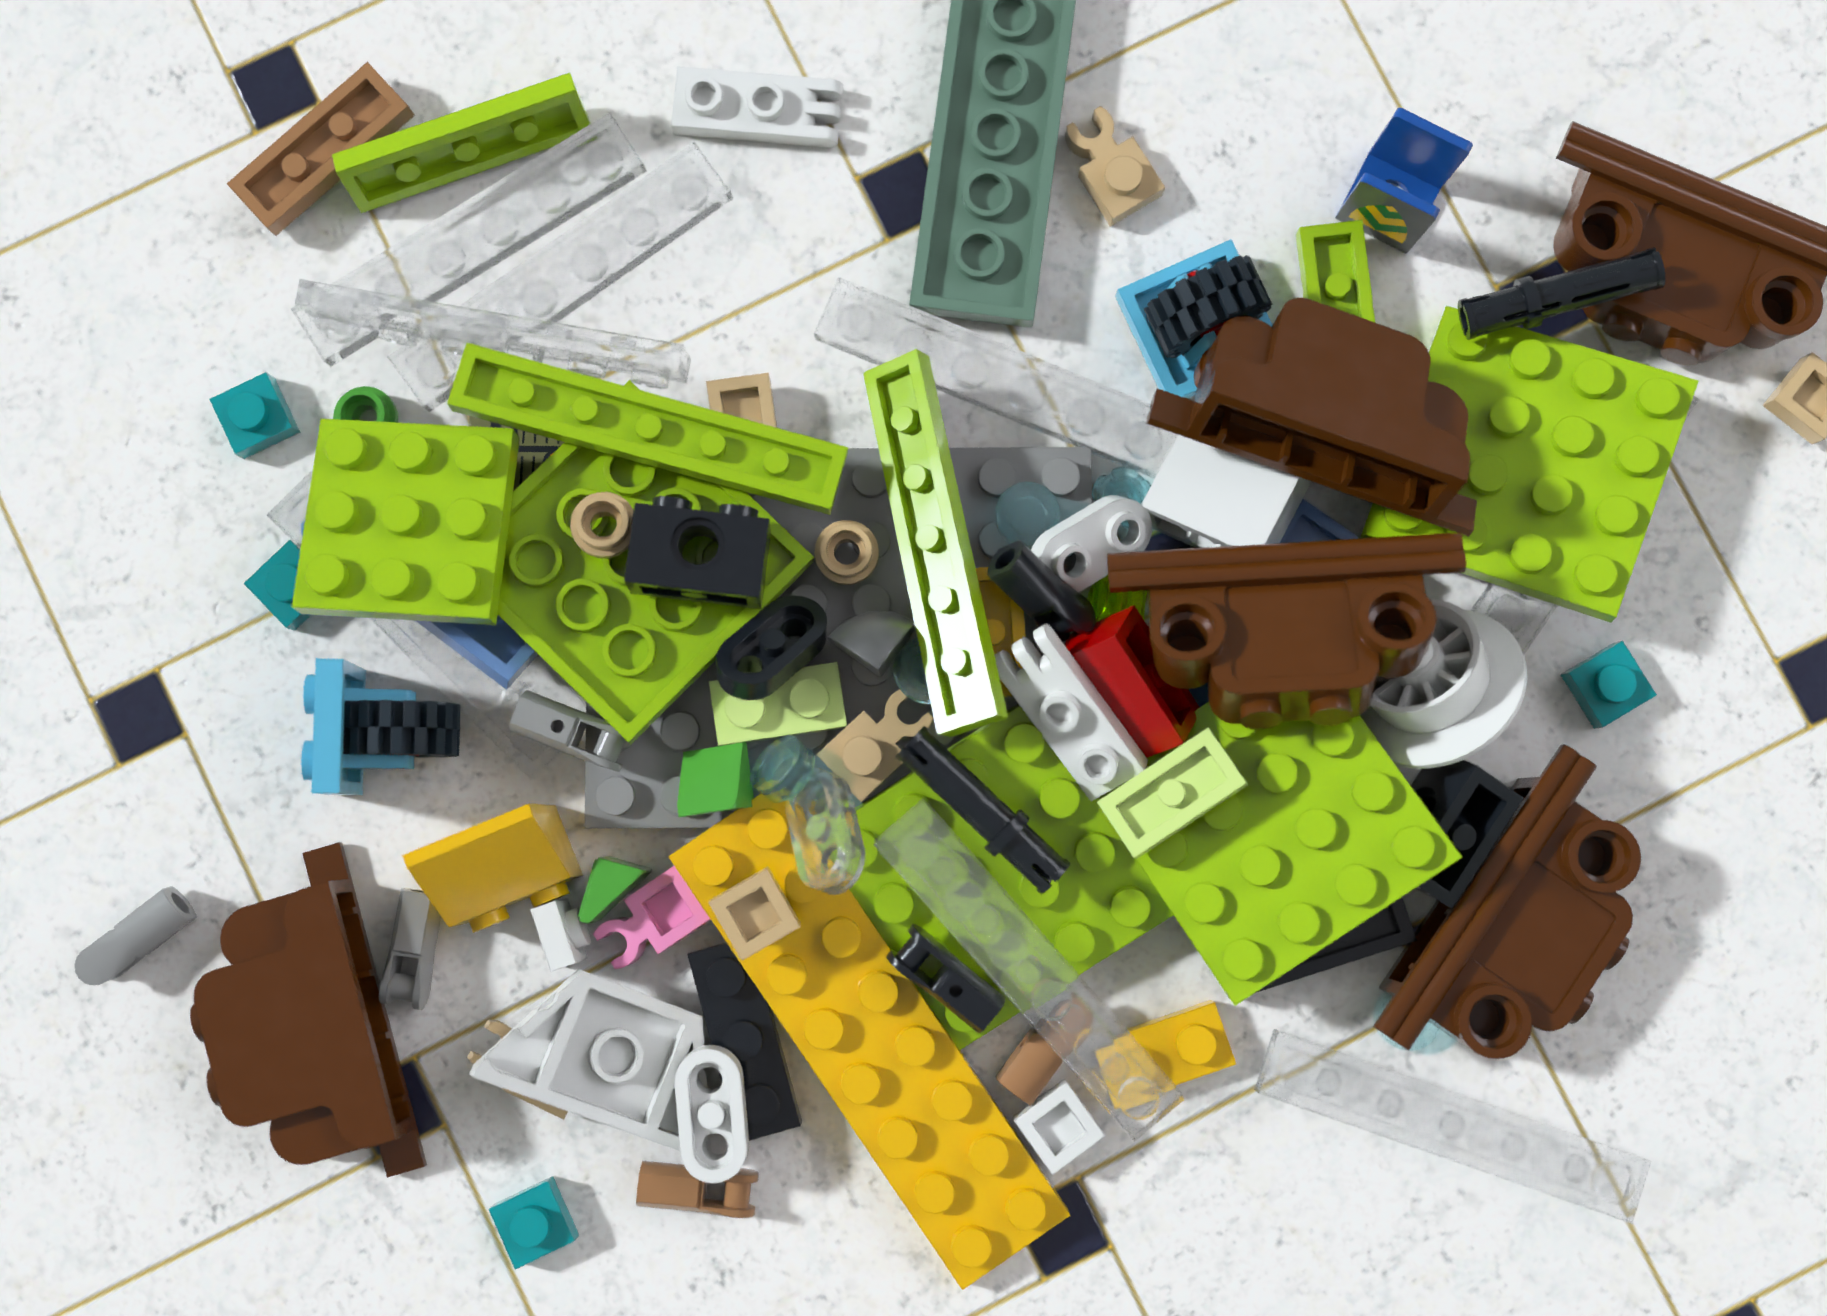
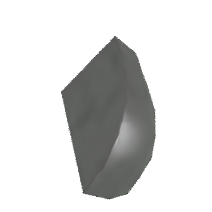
[827,611,916,678]

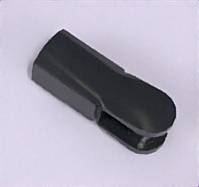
[987,540,1096,642]
[886,924,1006,1033]

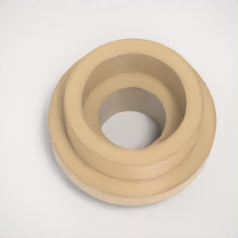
[570,492,634,559]
[814,520,879,585]

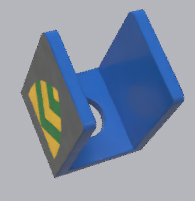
[1335,108,1473,254]

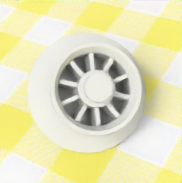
[1360,599,1527,769]

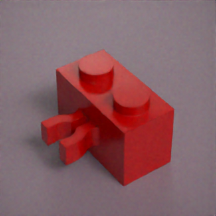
[1064,605,1200,758]

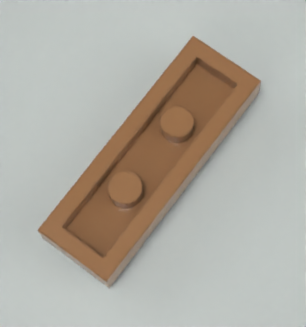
[227,62,415,236]

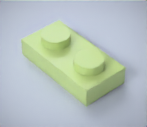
[709,662,847,746]
[1097,727,1248,859]

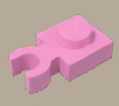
[593,866,711,969]

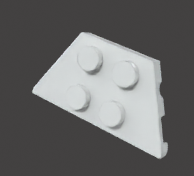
[469,969,711,1152]

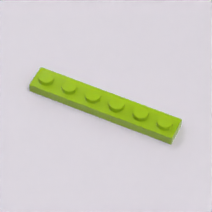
[447,342,848,515]
[863,349,1008,737]

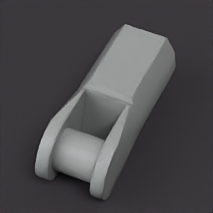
[509,690,625,772]
[74,886,197,985]
[379,888,441,1010]

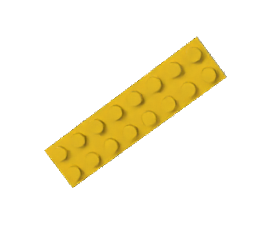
[668,782,1070,1290]

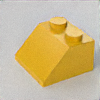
[402,804,583,933]

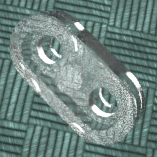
[785,768,865,895]

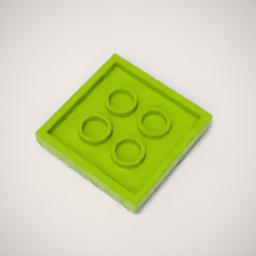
[292,419,520,625]

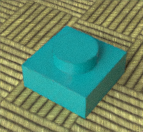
[209,372,300,459]
[243,540,311,631]
[1560,641,1657,729]
[488,1176,579,1270]

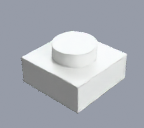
[530,898,591,972]
[1013,1079,1105,1175]

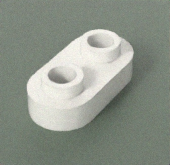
[1031,495,1152,592]
[675,1045,749,1183]

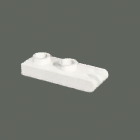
[671,66,843,148]
[995,624,1148,801]

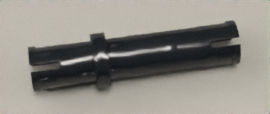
[1458,247,1666,340]
[895,725,1071,895]

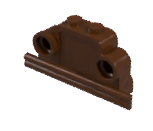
[1553,121,1827,366]
[1146,298,1477,536]
[1107,532,1466,729]
[1373,744,1641,1059]
[190,842,427,1178]

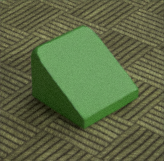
[677,742,754,817]
[578,856,652,924]

